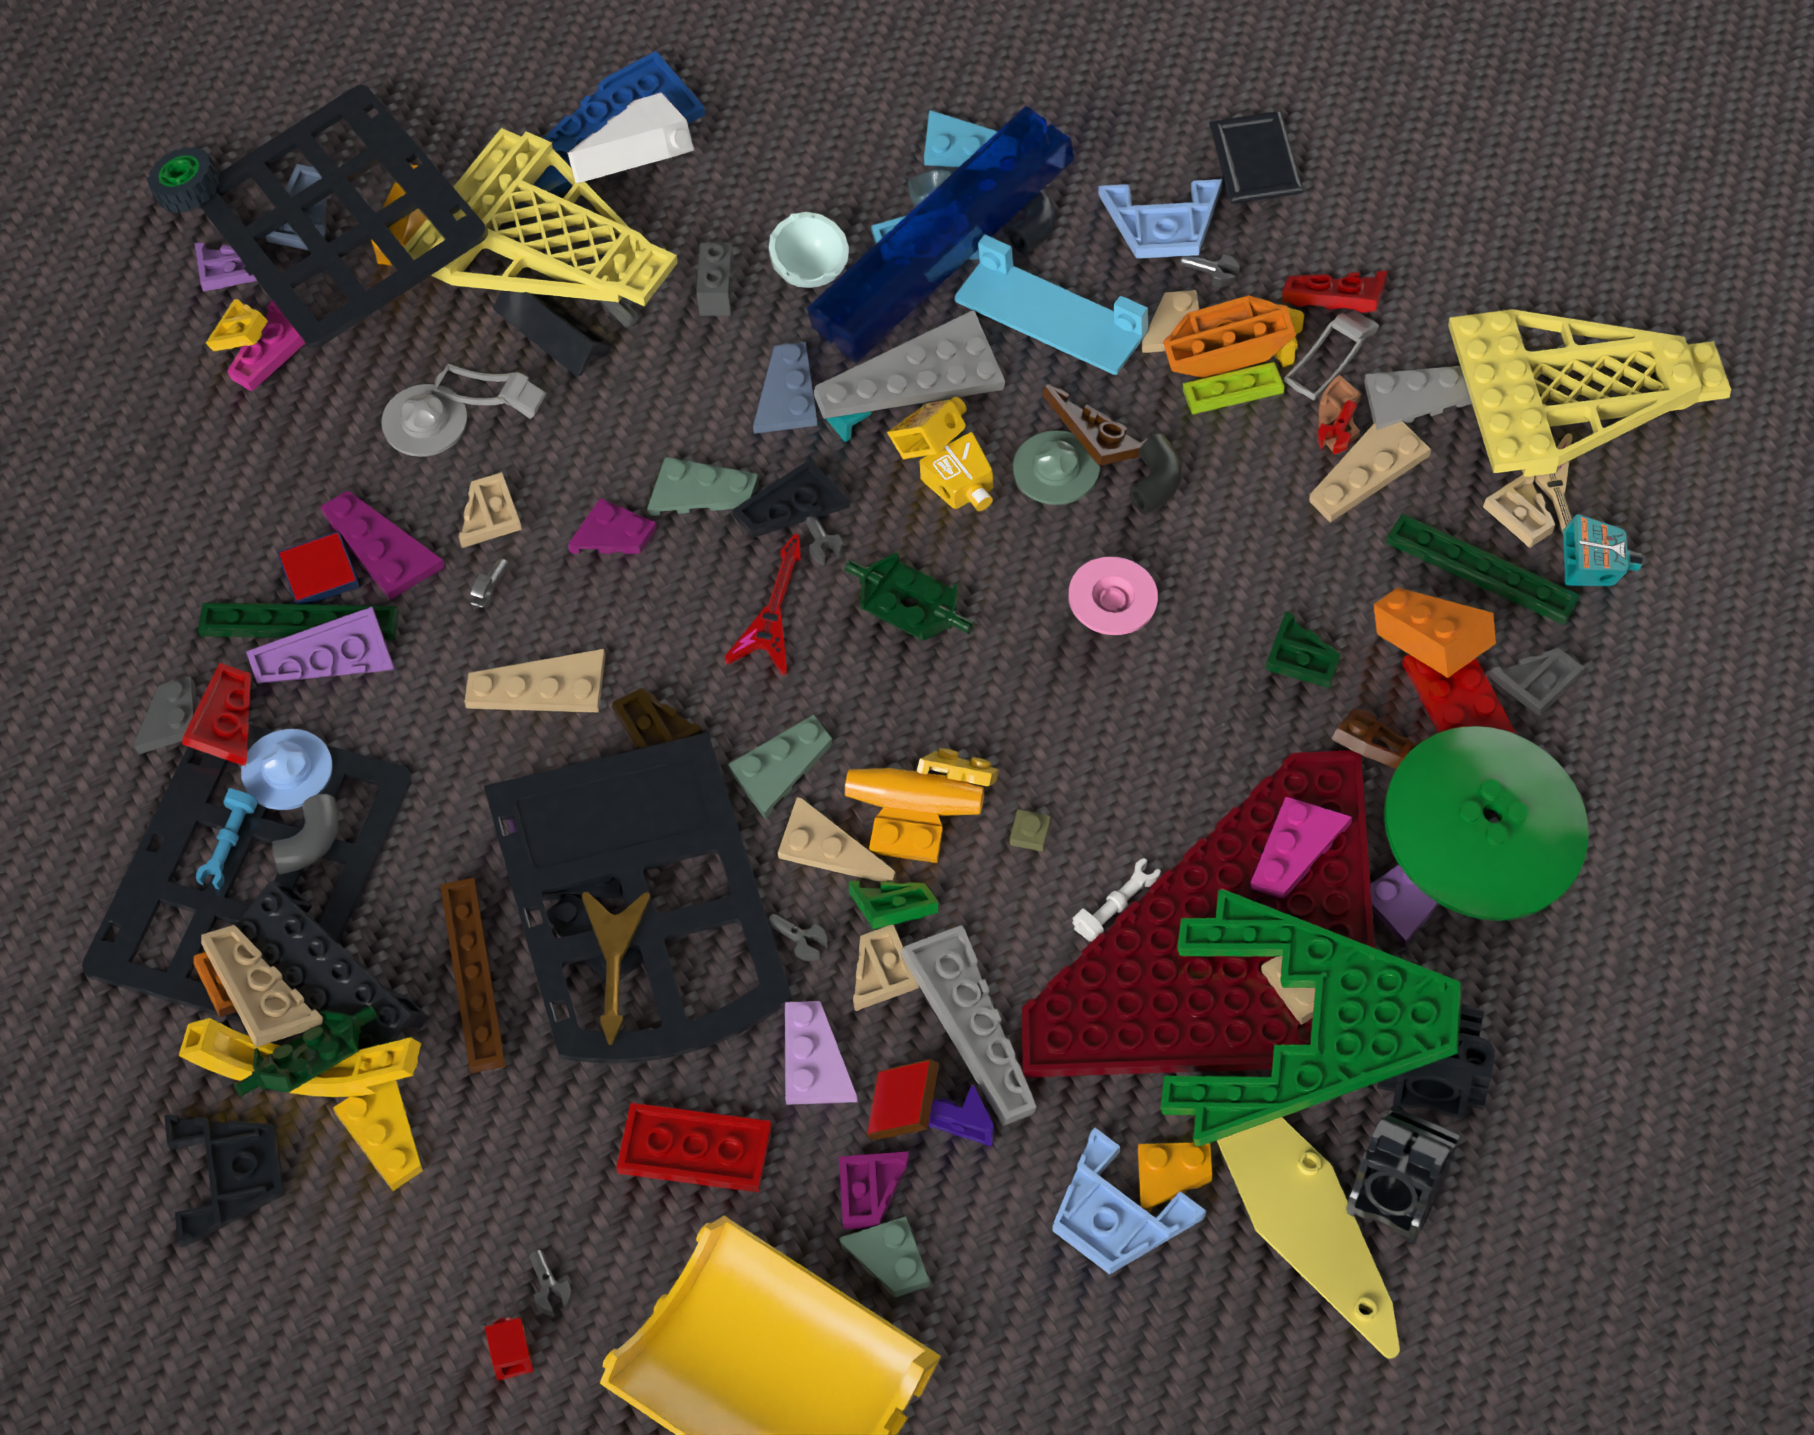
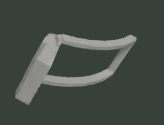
[1283,310,1379,400]
[431,364,547,419]

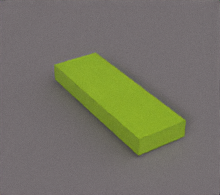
[1183,362,1284,415]

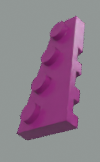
[320,491,445,600]

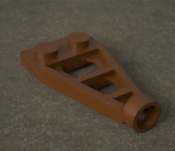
[1332,709,1417,769]

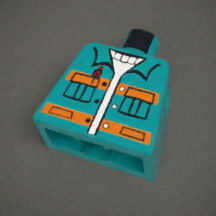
[1563,514,1643,586]

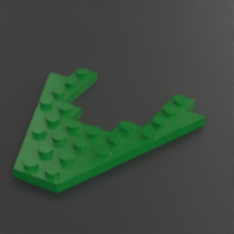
[1161,890,1462,1146]

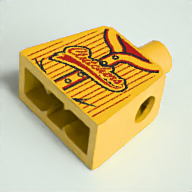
[887,397,967,459]

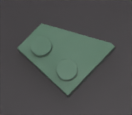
[839,1216,930,1298]

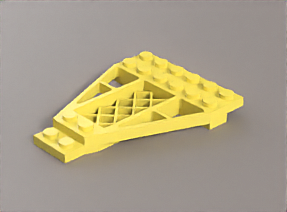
[404,128,678,306]
[1448,309,1731,477]

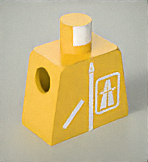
[919,432,993,511]

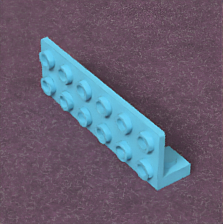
[955,235,1149,375]

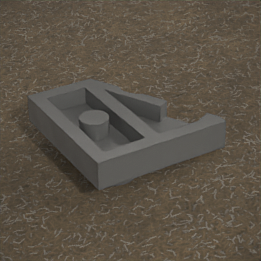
[134,676,197,754]

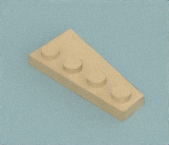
[201,925,323,1047]

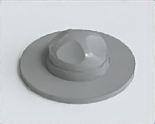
[382,384,468,457]

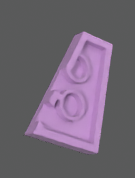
[785,1001,858,1105]

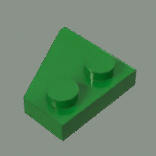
[849,881,938,930]

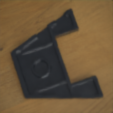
[164,1114,285,1248]

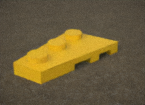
[333,1080,423,1191]

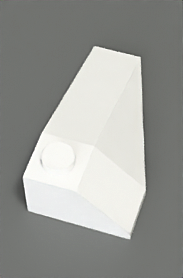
[568,93,694,183]

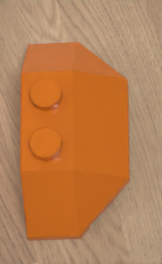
[1163,295,1296,378]

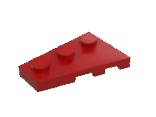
[1282,270,1388,313]
[182,663,251,766]

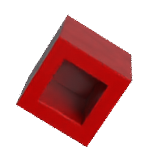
[485,1317,534,1381]

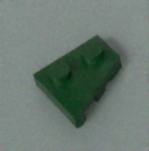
[1266,611,1341,688]

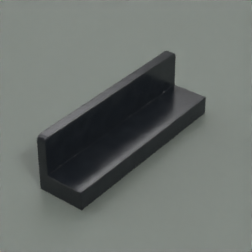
[493,277,612,376]

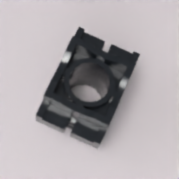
[1377,1004,1495,1119]
[1346,1106,1460,1244]

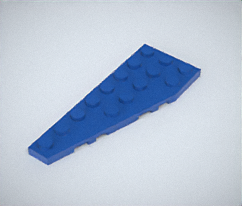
[501,51,705,225]

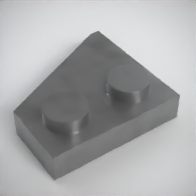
[1489,648,1584,716]

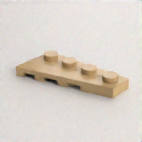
[1309,421,1431,522]
[464,649,605,713]

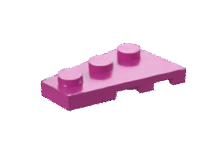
[227,300,305,391]
[1251,797,1352,899]

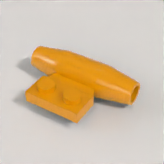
[845,768,984,863]

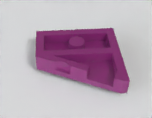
[568,498,657,554]
[839,1151,909,1229]

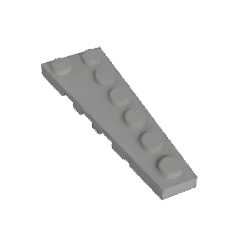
[900,925,1036,1126]

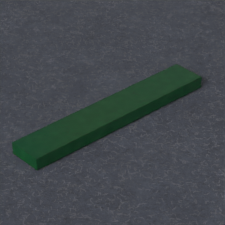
[1386,513,1581,626]
[198,603,399,640]

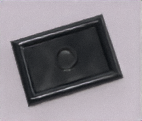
[1209,111,1304,204]

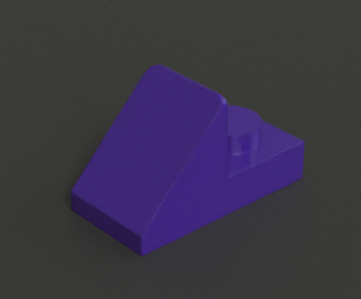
[928,1085,994,1147]

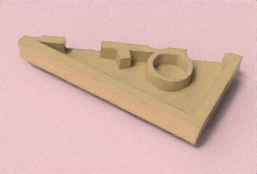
[778,797,896,882]

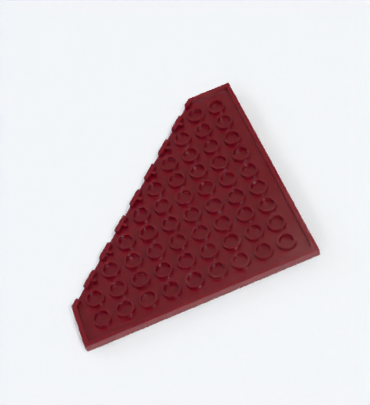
[1022,750,1375,1078]

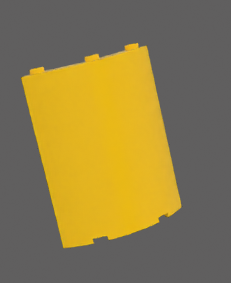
[600,1216,941,1435]

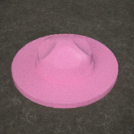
[1068,557,1158,635]

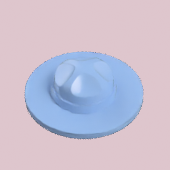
[241,729,333,810]

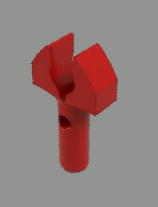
[1317,400,1357,454]

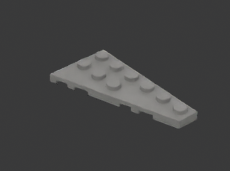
[814,310,1005,419]

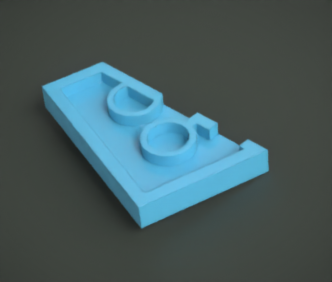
[924,110,1018,170]

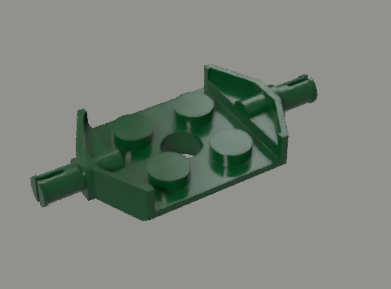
[844,553,975,641]
[234,1005,377,1097]

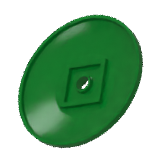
[1384,726,1589,921]

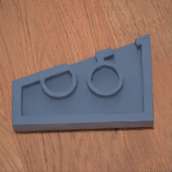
[265,164,327,250]
[753,342,817,434]

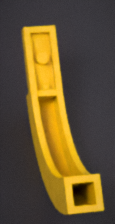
[179,1018,421,1097]

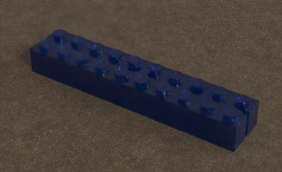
[807,105,1074,363]

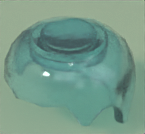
[908,171,956,211]

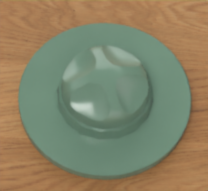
[1013,430,1100,505]

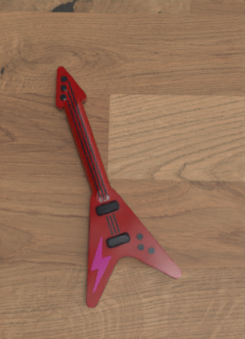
[725,534,801,675]

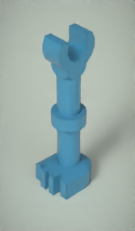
[196,788,258,889]

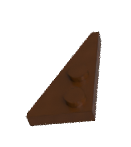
[1042,384,1147,466]

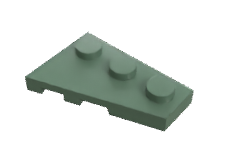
[647,457,759,516]
[728,715,832,819]

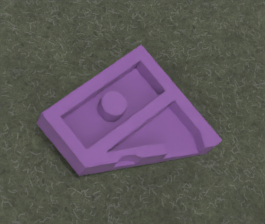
[195,242,257,292]

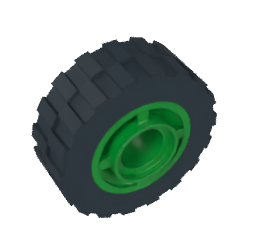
[147,147,220,213]

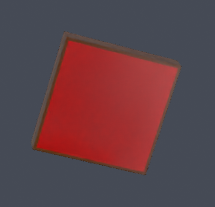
[866,1059,939,1141]

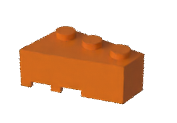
[1373,587,1496,678]

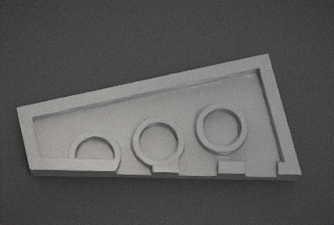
[1364,366,1472,430]

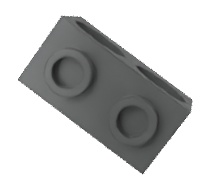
[696,243,734,316]

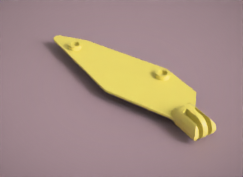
[1195,1115,1400,1359]

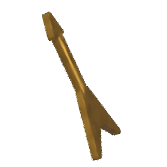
[582,892,650,1045]

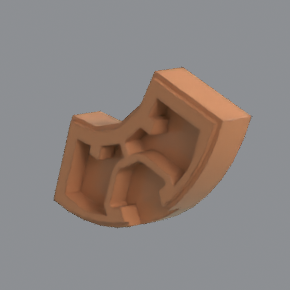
[1318,374,1361,455]

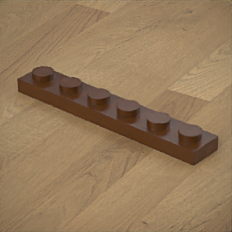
[440,878,506,1074]

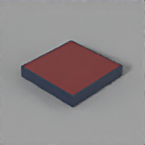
[277,531,360,604]

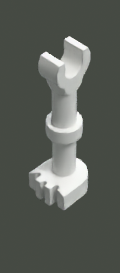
[1072,858,1161,942]

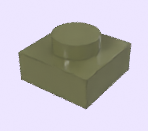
[1010,809,1051,852]

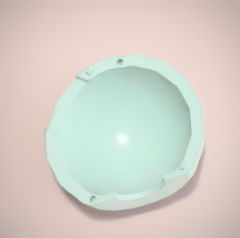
[769,212,849,288]

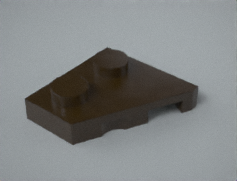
[612,688,702,749]

